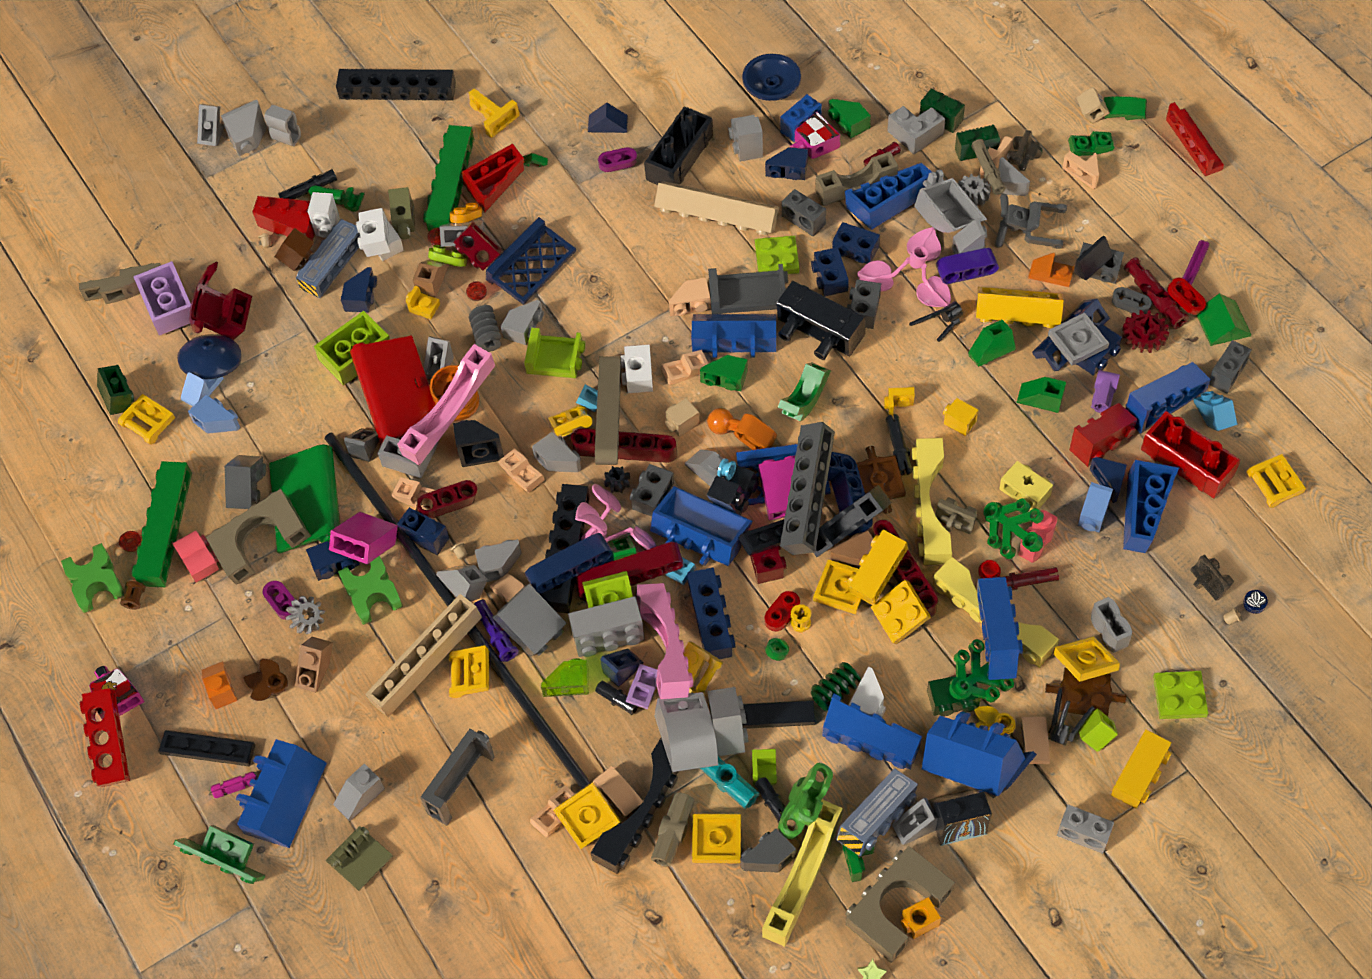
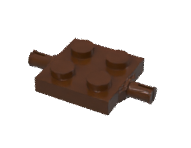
[856,446,906,514]
[1045,667,1126,716]

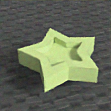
[858,958,887,979]

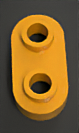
[450,203,482,223]

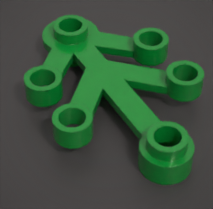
[983,498,1044,559]
[949,639,1014,703]

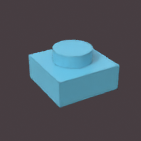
[576,384,598,412]
[665,557,696,585]

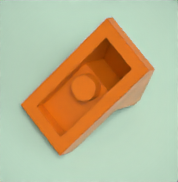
[1028,252,1074,287]

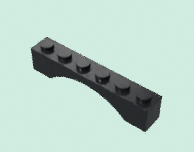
[591,738,679,874]

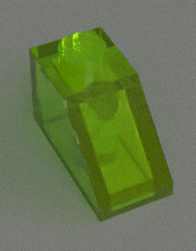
[541,658,589,697]

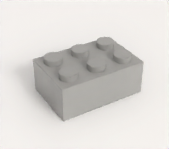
[568,597,645,657]

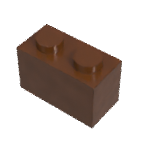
[274,228,315,271]

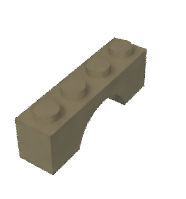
[815,152,898,206]

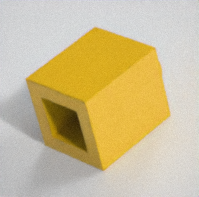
[943,398,979,436]

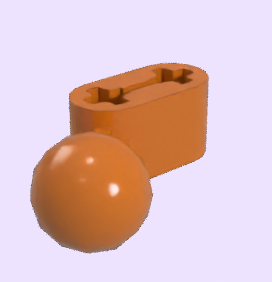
[707,408,777,450]

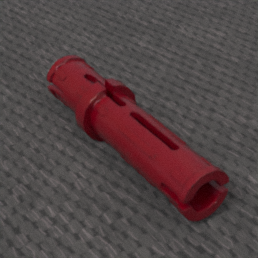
[996,567,1059,591]

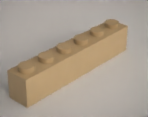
[654,181,779,235]
[365,594,482,717]

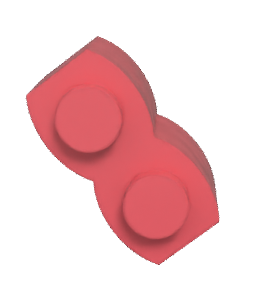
[1018,510,1057,563]
[172,531,219,582]

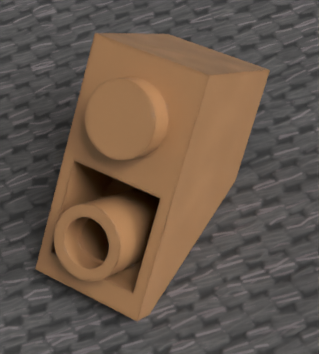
[413,259,449,298]
[828,531,873,569]
[295,637,333,693]

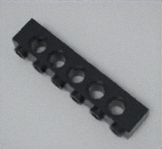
[336,69,456,101]
[540,484,590,613]

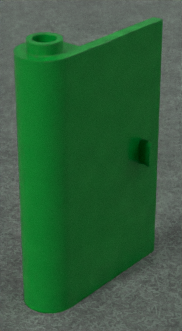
[269,444,341,554]

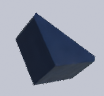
[588,102,628,133]
[1090,457,1127,503]
[600,649,644,687]

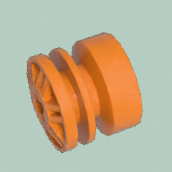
[430,365,480,421]

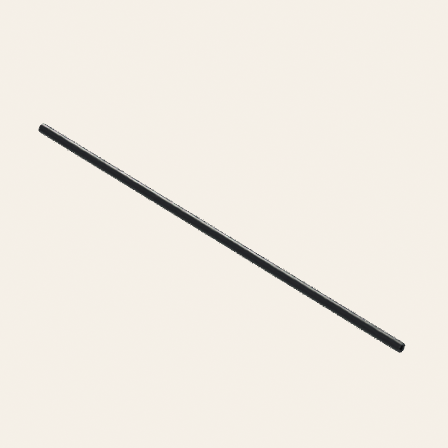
[324,432,621,829]

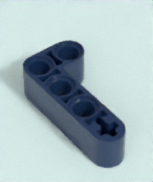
[827,452,873,537]
[525,533,614,594]

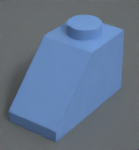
[1078,482,1113,532]

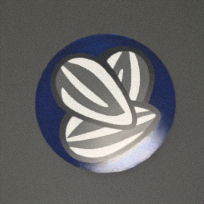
[1243,590,1268,614]

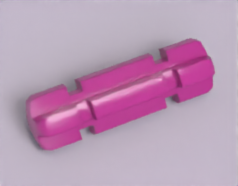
[211,771,257,798]

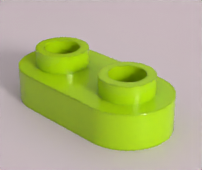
[428,245,468,267]

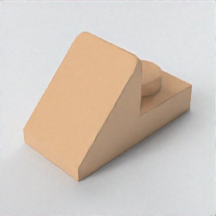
[1063,151,1099,189]

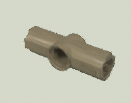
[651,792,695,867]

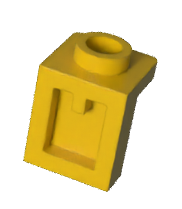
[406,285,440,320]
[884,387,915,416]

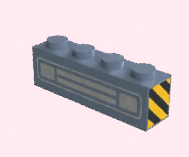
[296,219,360,298]
[836,768,918,856]

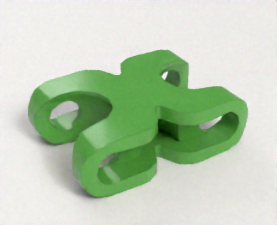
[61,543,124,613]
[338,556,403,625]
[778,763,833,839]

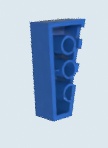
[845,163,932,230]
[1126,362,1210,434]
[1123,460,1179,553]
[977,577,1023,680]

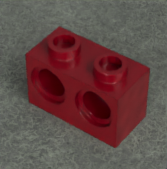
[453,221,502,271]
[750,546,787,584]

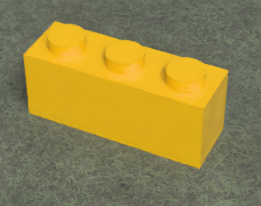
[848,530,908,606]
[1111,729,1172,809]

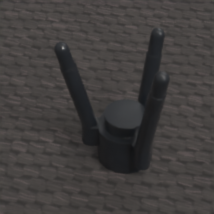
[909,301,963,342]
[1048,688,1095,746]

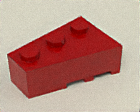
[462,143,524,213]
[252,196,315,241]
[1069,403,1137,467]

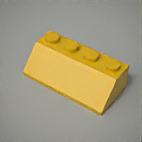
[976,286,1064,328]

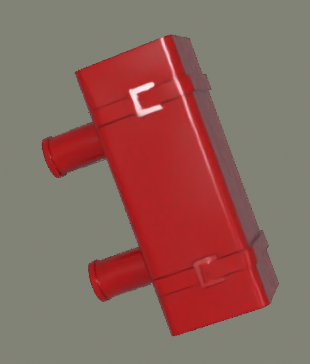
[1141,411,1240,499]

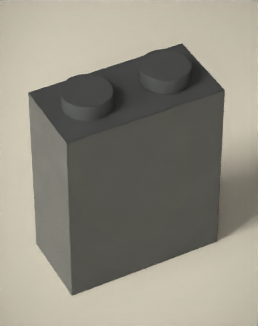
[492,584,566,657]

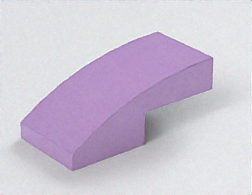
[626,664,657,709]

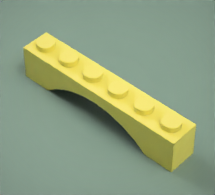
[911,438,952,565]
[933,557,1059,668]
[762,800,843,947]

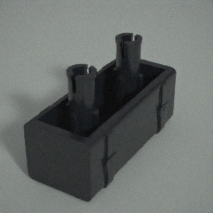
[644,107,713,185]
[776,281,866,360]

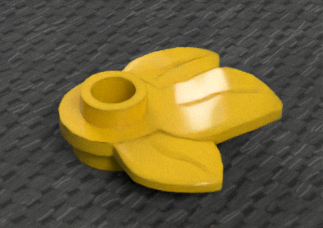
[974,706,1015,735]

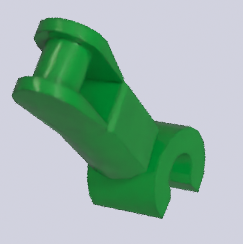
[309,186,365,212]

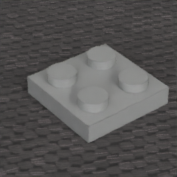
[1048,312,1109,366]

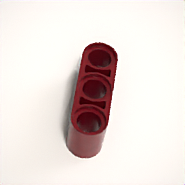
[415,480,478,519]

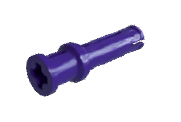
[474,599,519,662]

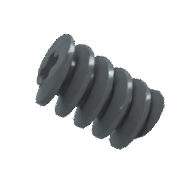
[468,305,501,352]

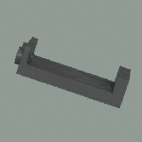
[708,264,788,314]
[420,729,495,826]

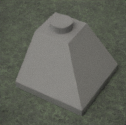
[221,99,267,156]

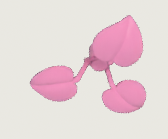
[857,227,951,307]
[576,484,657,549]

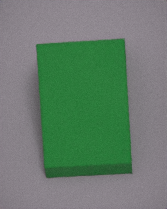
[608,536,636,561]

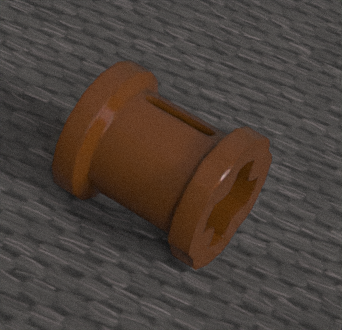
[120,581,146,610]

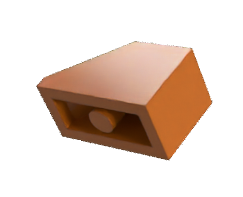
[201,661,237,709]

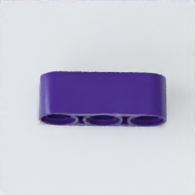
[936,248,999,284]

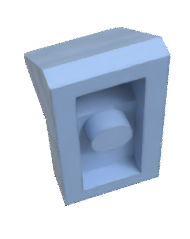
[181,372,224,406]

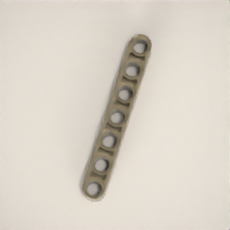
[595,356,621,465]

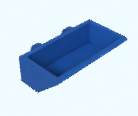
[691,314,776,358]
[650,486,753,566]
[921,711,1025,796]
[236,739,327,848]

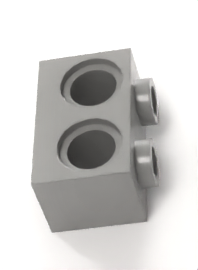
[1057,805,1114,854]

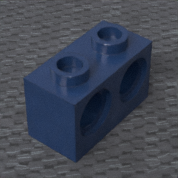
[832,222,880,264]
[811,247,849,297]

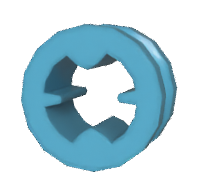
[717,458,736,480]

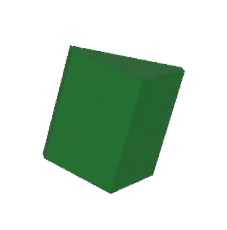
[1197,293,1251,346]

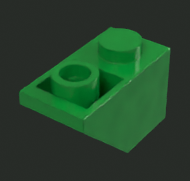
[828,99,871,138]
[968,320,1016,367]
[700,355,748,391]
[1016,377,1066,413]

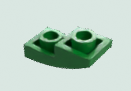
[1104,96,1147,120]
[1068,131,1115,156]

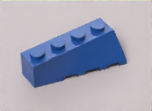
[823,694,922,770]

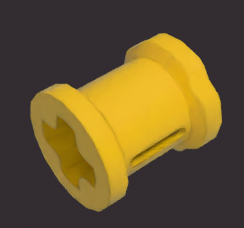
[791,604,811,633]

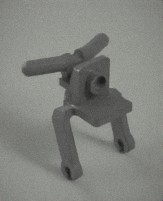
[995,194,1067,249]

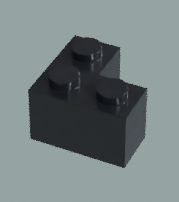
[707,465,759,516]

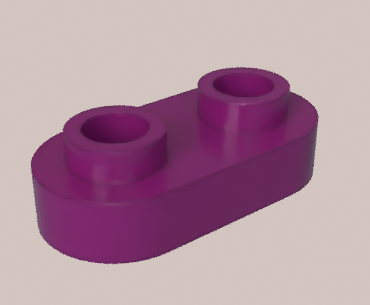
[598,147,637,172]
[263,581,294,620]

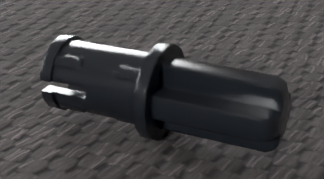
[595,681,639,715]
[755,777,785,823]

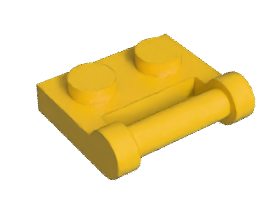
[118,394,175,445]
[548,405,592,436]
[1246,454,1306,508]
[683,641,723,694]
[449,645,489,698]

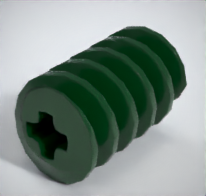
[811,662,861,712]

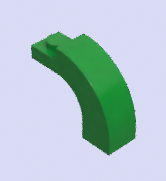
[778,362,831,421]

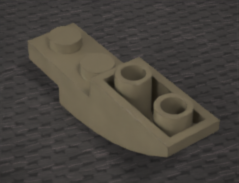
[79,263,161,304]

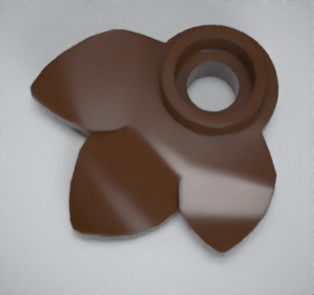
[244,658,288,701]

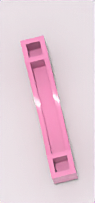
[397,344,495,466]
[636,583,693,699]

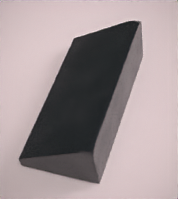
[1074,236,1112,281]

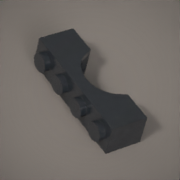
[814,485,892,557]

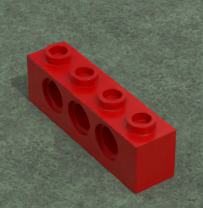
[80,688,130,787]

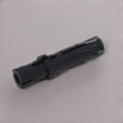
[278,169,338,199]
[885,414,913,475]

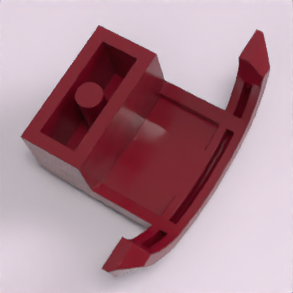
[189,261,253,340]

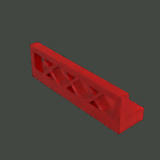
[1166,102,1224,176]

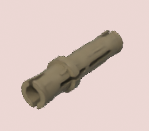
[971,139,1006,195]

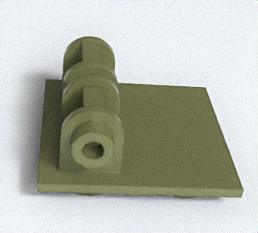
[325,826,393,891]

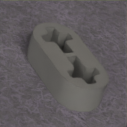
[1112,287,1152,315]

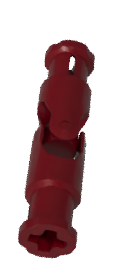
[1124,257,1189,329]

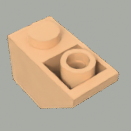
[669,277,711,316]

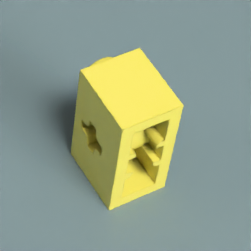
[999,461,1053,510]

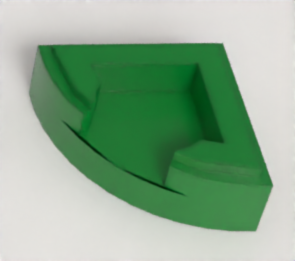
[523,153,548,167]

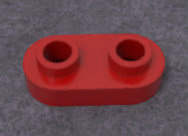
[1167,277,1206,315]
[764,591,800,632]

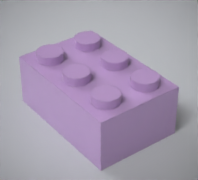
[133,261,191,336]

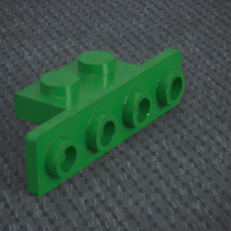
[173,825,265,884]

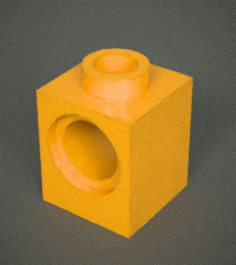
[900,897,941,939]

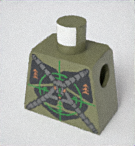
[388,187,416,240]

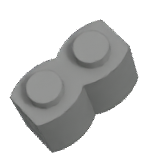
[264,104,301,147]
[1091,597,1132,653]

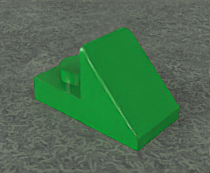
[842,844,875,882]

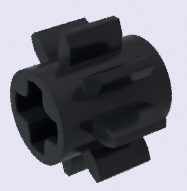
[604,466,630,493]

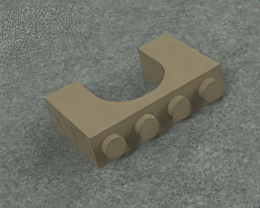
[206,489,311,585]
[845,846,955,963]

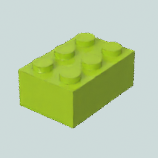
[314,311,390,386]

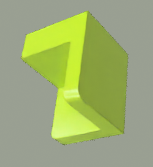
[1079,708,1118,752]
[752,749,777,785]

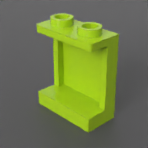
[524,328,585,378]

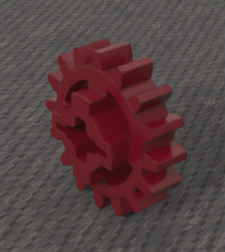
[1122,310,1169,353]

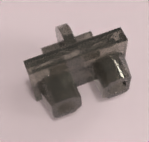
[1007,130,1043,171]
[1191,555,1234,601]

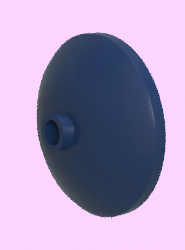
[742,53,801,101]
[177,334,242,379]

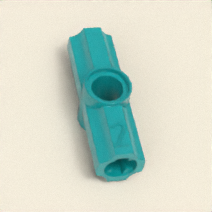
[700,757,759,809]

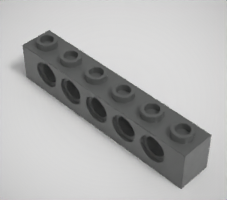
[780,422,835,555]

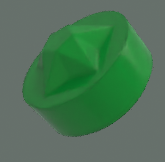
[765,638,789,661]

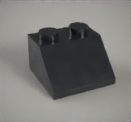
[453,420,504,468]

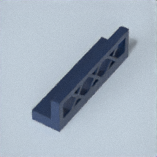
[1032,299,1110,371]

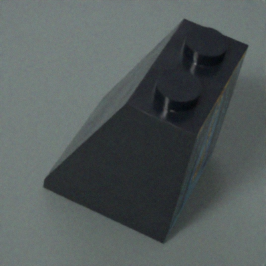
[928,789,992,846]

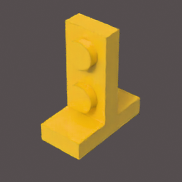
[468,88,520,138]

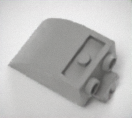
[914,169,987,233]
[654,692,718,772]

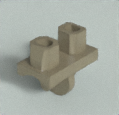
[935,497,977,534]

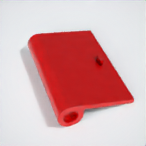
[350,335,436,446]

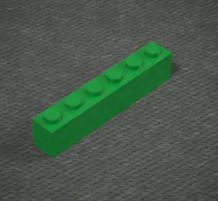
[423,125,474,232]
[132,461,192,588]

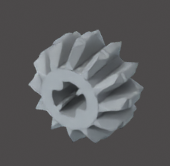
[958,173,991,206]
[286,596,325,634]

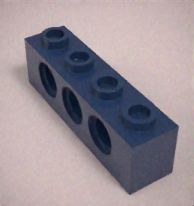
[687,567,736,662]

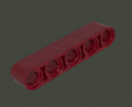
[571,429,677,463]
[873,519,938,618]
[574,542,684,601]

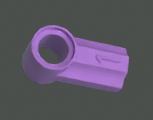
[1091,370,1120,413]

